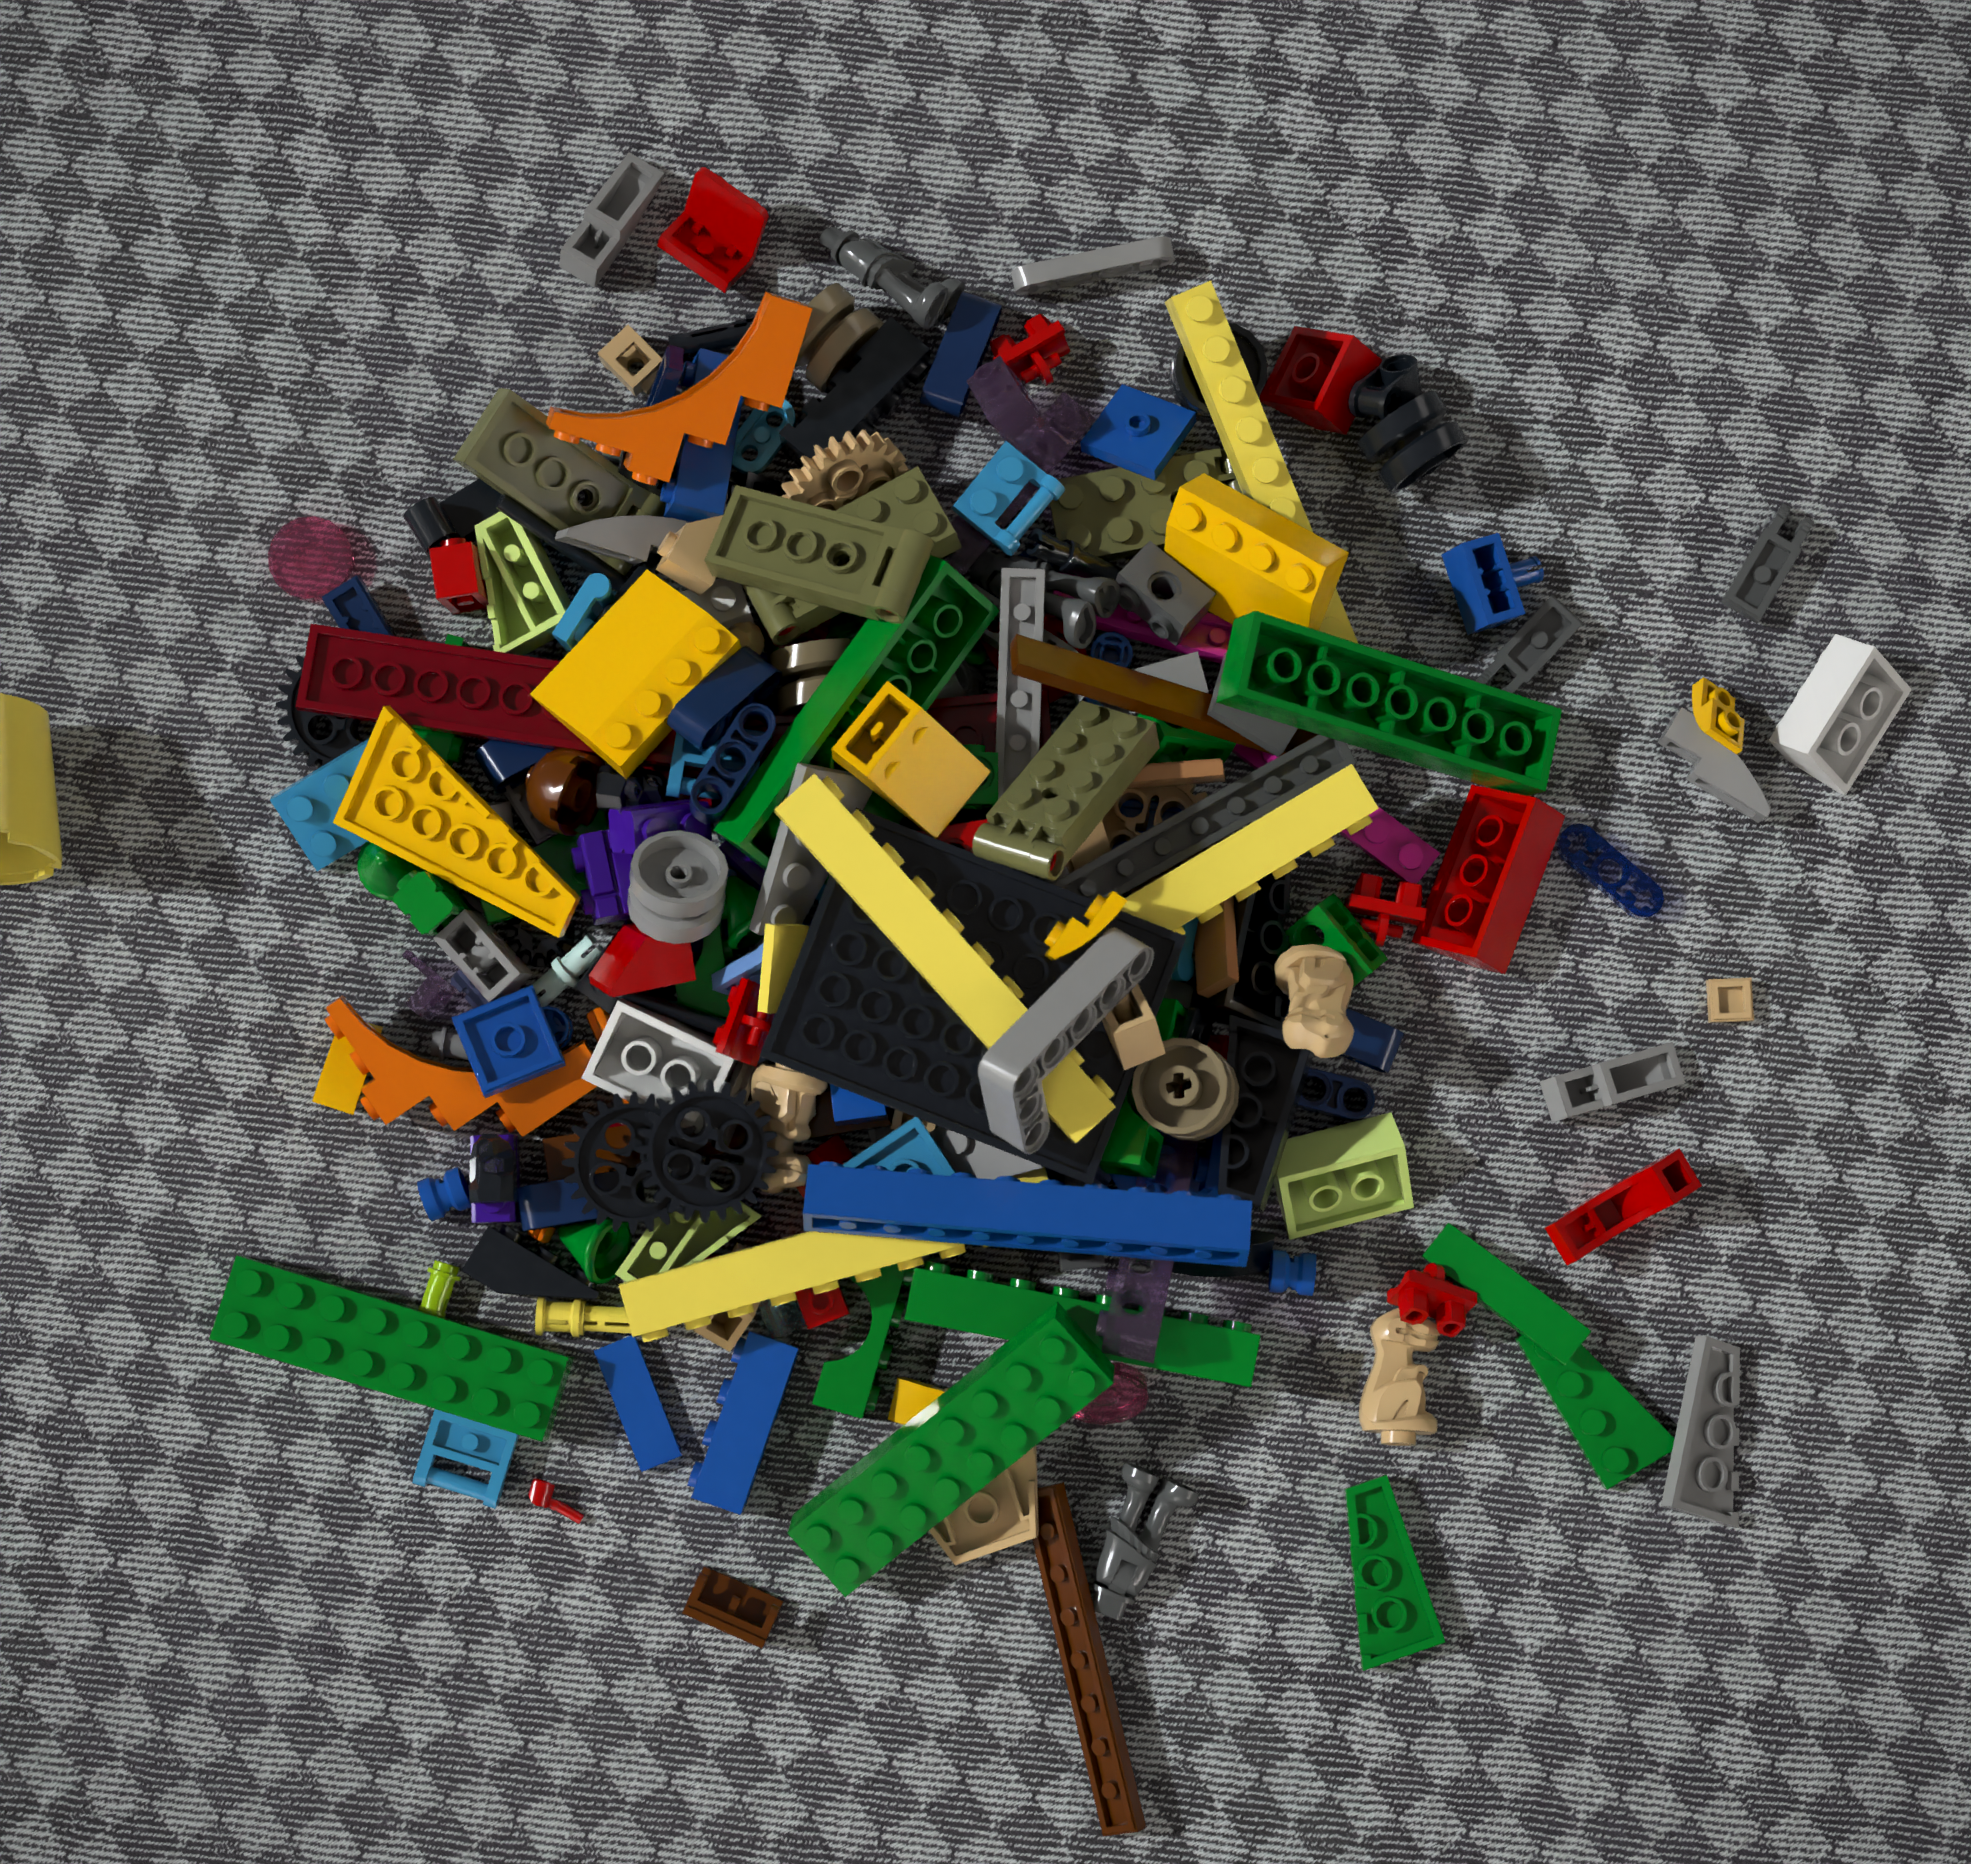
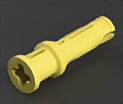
[535,1296,632,1337]

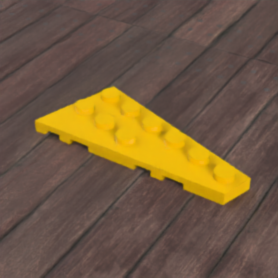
[333,705,581,938]

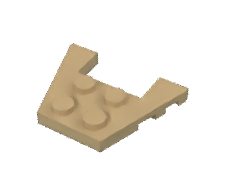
[929,1445,1039,1565]

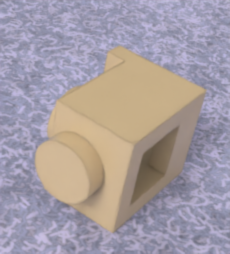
[598,325,662,397]

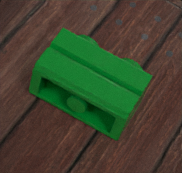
[392,870,476,937]

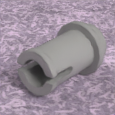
[431,1027,468,1061]

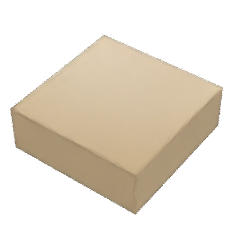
[1706,978,1754,1023]

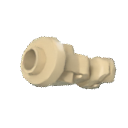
[1274,944,1354,1058]
[751,1063,828,1194]
[1359,1308,1440,1446]

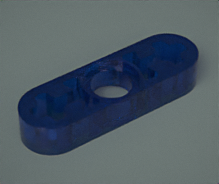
[1556,823,1664,920]

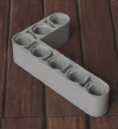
[978,927,1154,1155]

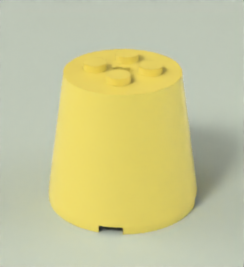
[0,693,62,885]

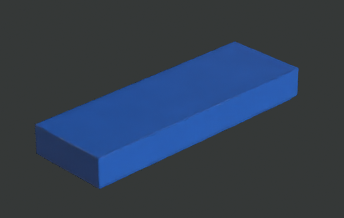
[594,1335,683,1472]

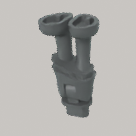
[819,227,965,330]
[969,551,1120,649]
[1091,1462,1200,1621]

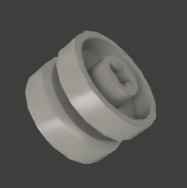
[627,830,728,944]

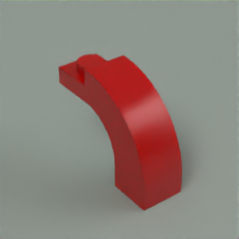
[1545,1148,1702,1265]

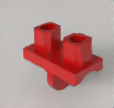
[990,313,1071,389]
[1344,873,1427,947]
[712,978,775,1067]
[1387,1263,1477,1338]

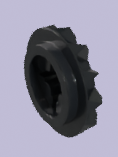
[507,917,575,967]

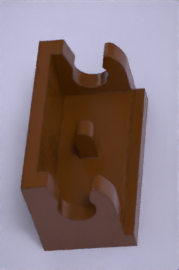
[682,1566,784,1648]

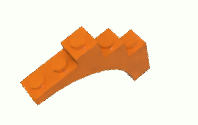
[546,291,813,486]
[325,995,597,1137]

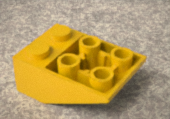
[832,681,991,839]

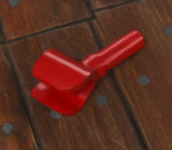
[528,1479,584,1524]

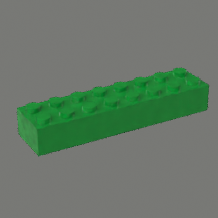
[714,554,1000,871]
[1216,611,1562,796]
[209,1255,574,1442]
[904,1261,1261,1387]
[787,1301,1115,1597]

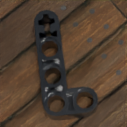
[403,479,502,559]

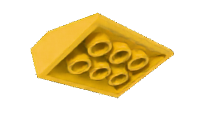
[1164,473,1349,631]
[530,569,741,779]

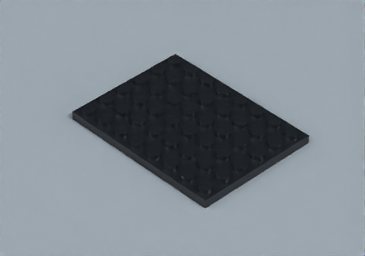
[760,808,1187,1185]

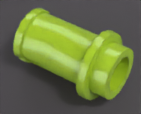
[418,1260,461,1318]

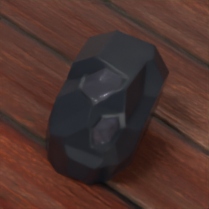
[596,765,670,812]
[469,1134,517,1204]

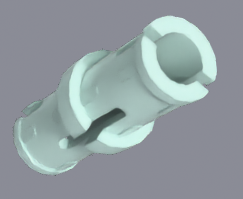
[532,933,604,1007]

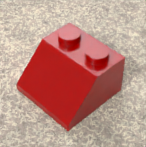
[1259,326,1383,435]
[589,923,696,997]

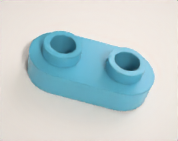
[732,399,796,475]

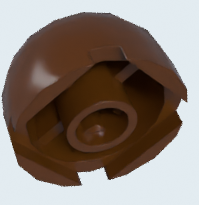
[525,748,605,836]

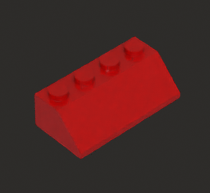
[1412,785,1565,975]

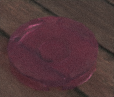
[268,516,354,602]
[1072,1362,1149,1425]

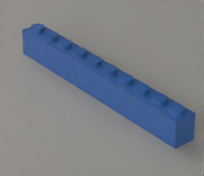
[803,1161,1252,1267]

